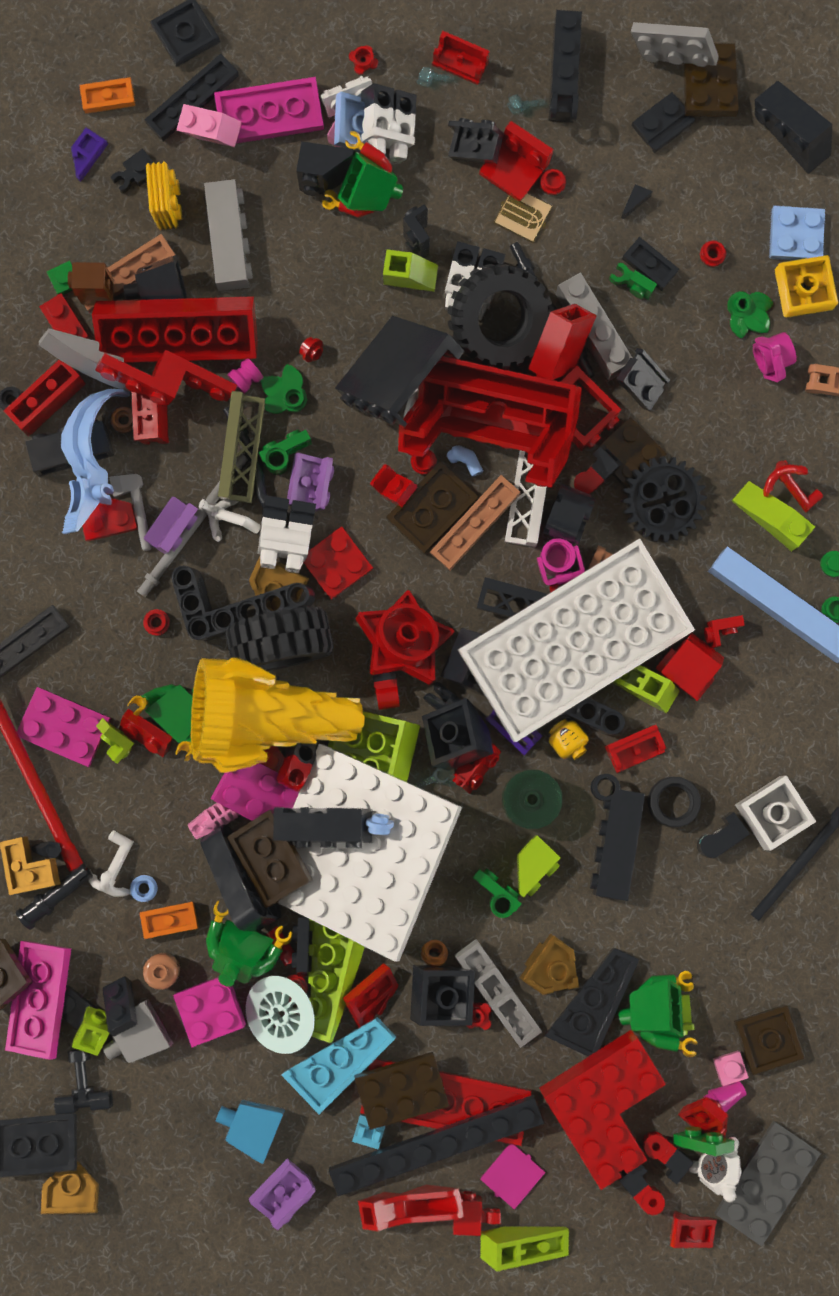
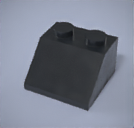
[296,141,354,196]
[441,628,487,698]
[422,698,494,771]
[410,965,475,1026]

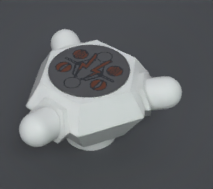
[689,1137,741,1202]

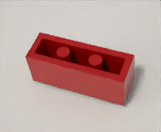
[4,360,86,437]

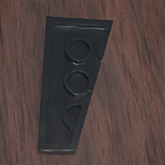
[545,947,639,1056]

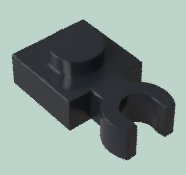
[111,148,153,193]

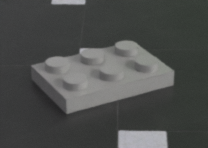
[631,22,719,67]

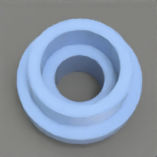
[366,813,394,835]
[130,875,158,902]

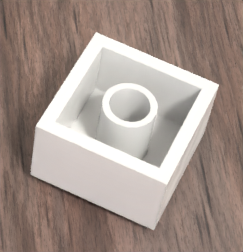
[735,775,816,851]

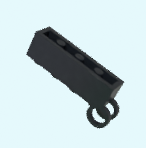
[548,10,582,123]
[590,774,645,901]

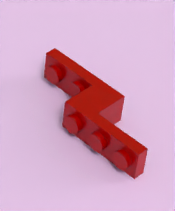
[95,350,237,406]

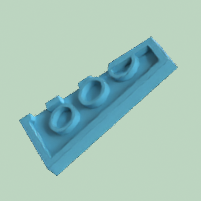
[281,1017,396,1114]

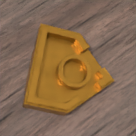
[249,556,309,611]
[520,933,579,995]
[41,1160,99,1215]

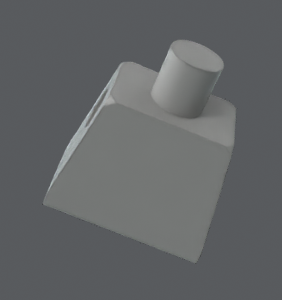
[102,999,173,1063]

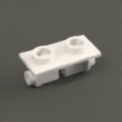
[320,76,372,118]

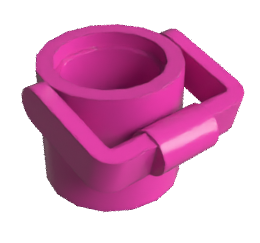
[753,332,796,382]
[536,538,585,586]

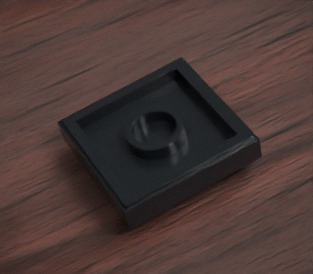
[150,0,220,67]

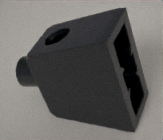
[123,255,188,300]

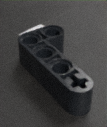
[200,825,282,932]

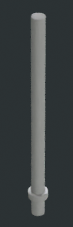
[137,454,249,597]

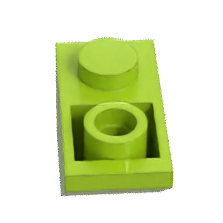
[383,249,438,292]
[517,835,560,897]

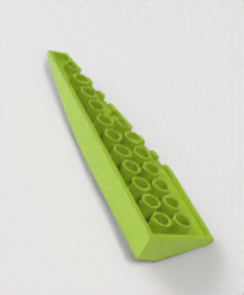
[308,712,420,1043]

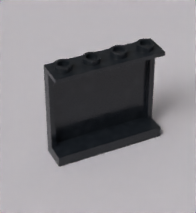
[335,315,464,427]

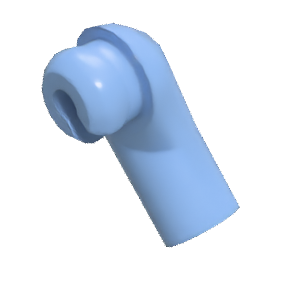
[447,445,483,477]

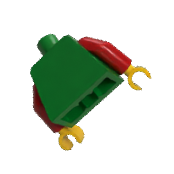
[322,131,403,217]

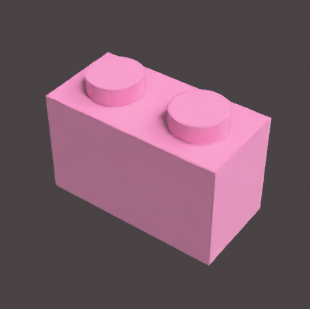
[177,104,241,148]

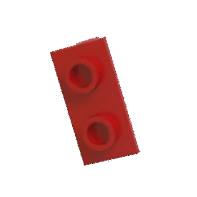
[452,743,501,794]

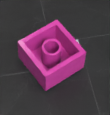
[173,976,246,1047]

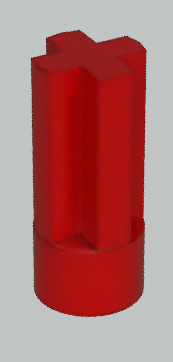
[265,926,295,967]

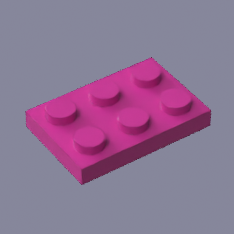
[17,687,111,767]
[210,763,300,821]

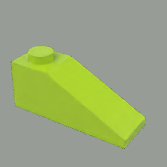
[732,481,815,552]
[611,665,680,714]
[481,1226,569,1271]

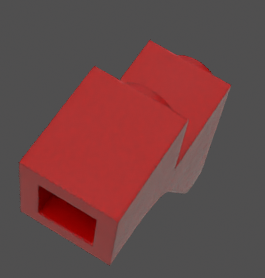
[358,1185,464,1231]

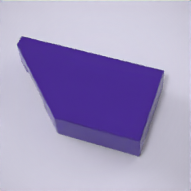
[71,127,108,182]

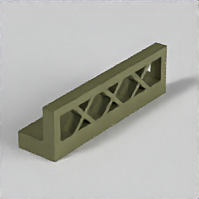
[218,391,266,503]

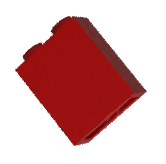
[528,304,597,380]

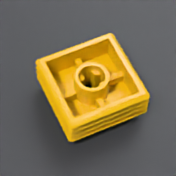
[146,161,182,230]
[775,255,838,317]

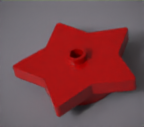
[355,590,454,685]

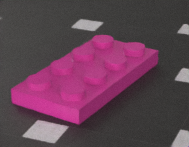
[214,77,324,143]
[5,941,71,1060]

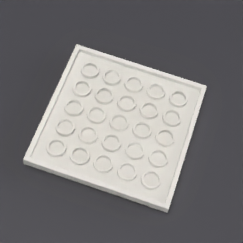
[277,744,462,961]

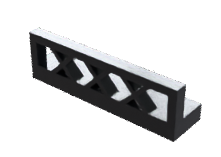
[477,577,548,618]

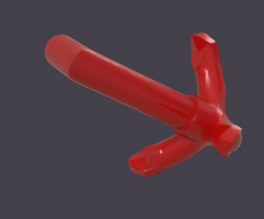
[763,460,824,513]

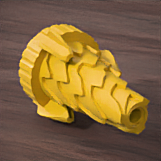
[191,658,365,773]

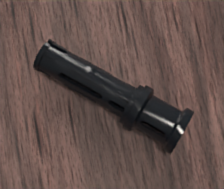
[16,864,93,930]

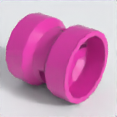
[227,359,264,394]

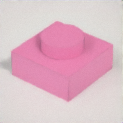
[713,1051,748,1086]

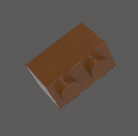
[68,262,114,305]

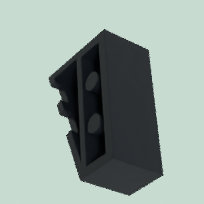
[754,81,833,174]
[273,807,373,848]

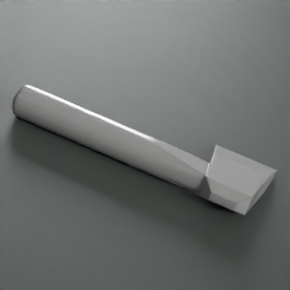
[109,474,152,551]

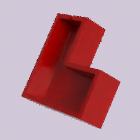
[539,1030,666,1190]

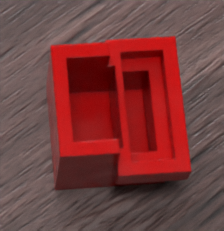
[655,632,724,701]

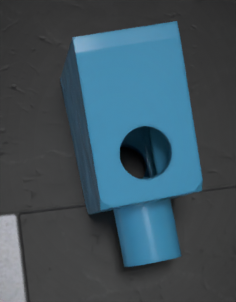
[215,1100,285,1164]

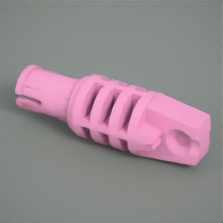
[188,803,240,839]

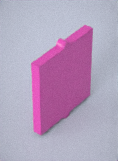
[480,1144,545,1209]

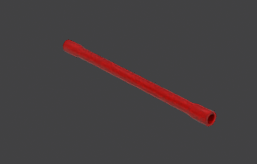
[0,699,84,872]

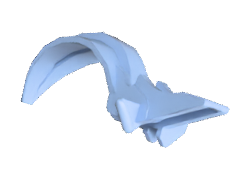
[61,389,130,534]

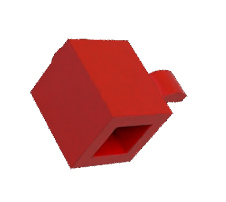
[453,1191,501,1236]

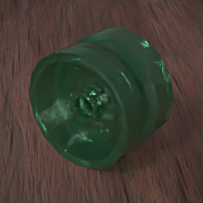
[501,770,562,829]

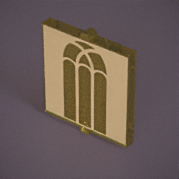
[493,193,553,243]

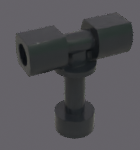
[54,1049,113,1115]

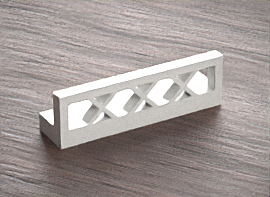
[505,450,547,547]

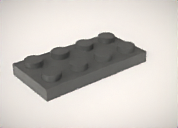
[714,1120,821,1246]

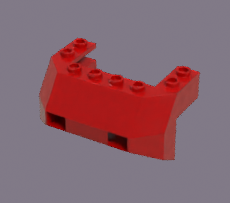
[398,356,582,488]

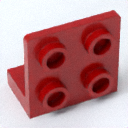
[479,121,554,201]

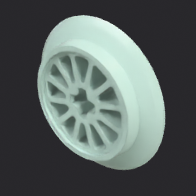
[246,976,314,1054]

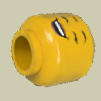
[549,719,589,760]

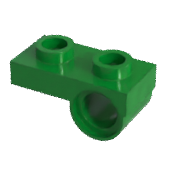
[259,430,312,475]
[472,868,522,918]

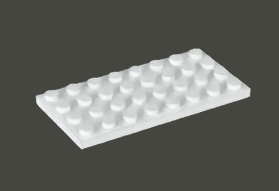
[458,539,695,742]

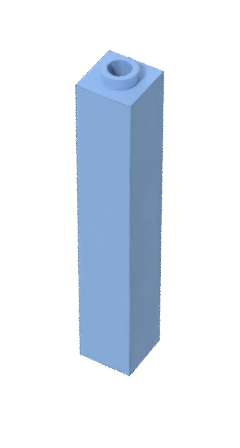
[708,546,839,663]

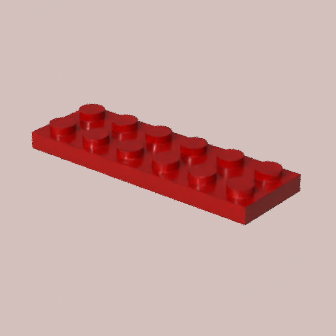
[360,1058,531,1146]

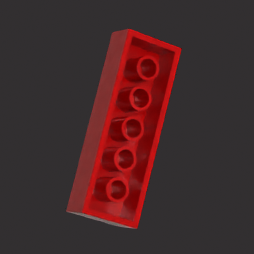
[92,297,258,362]

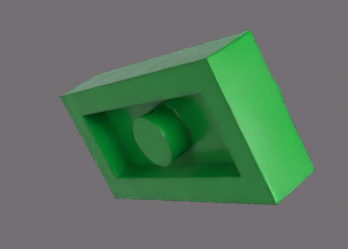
[674,1127,735,1156]

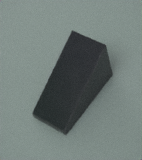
[621,184,653,219]

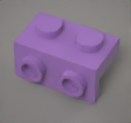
[287,453,334,512]
[144,497,198,554]
[249,1158,316,1230]

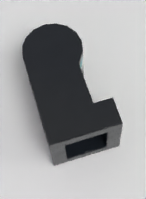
[697,812,750,858]

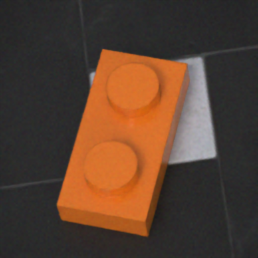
[80,77,136,114]
[139,901,199,939]

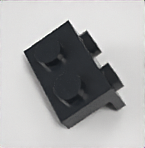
[448,118,504,164]
[403,204,430,258]

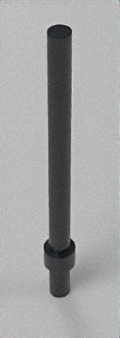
[750,807,839,921]

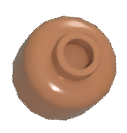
[143,953,181,990]

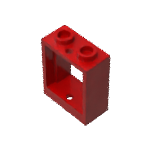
[560,366,621,451]

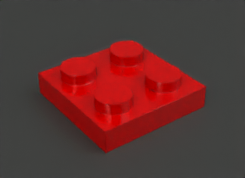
[303,526,373,600]

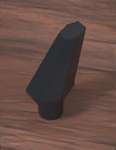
[32,841,62,858]

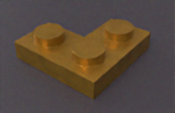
[0,836,60,895]

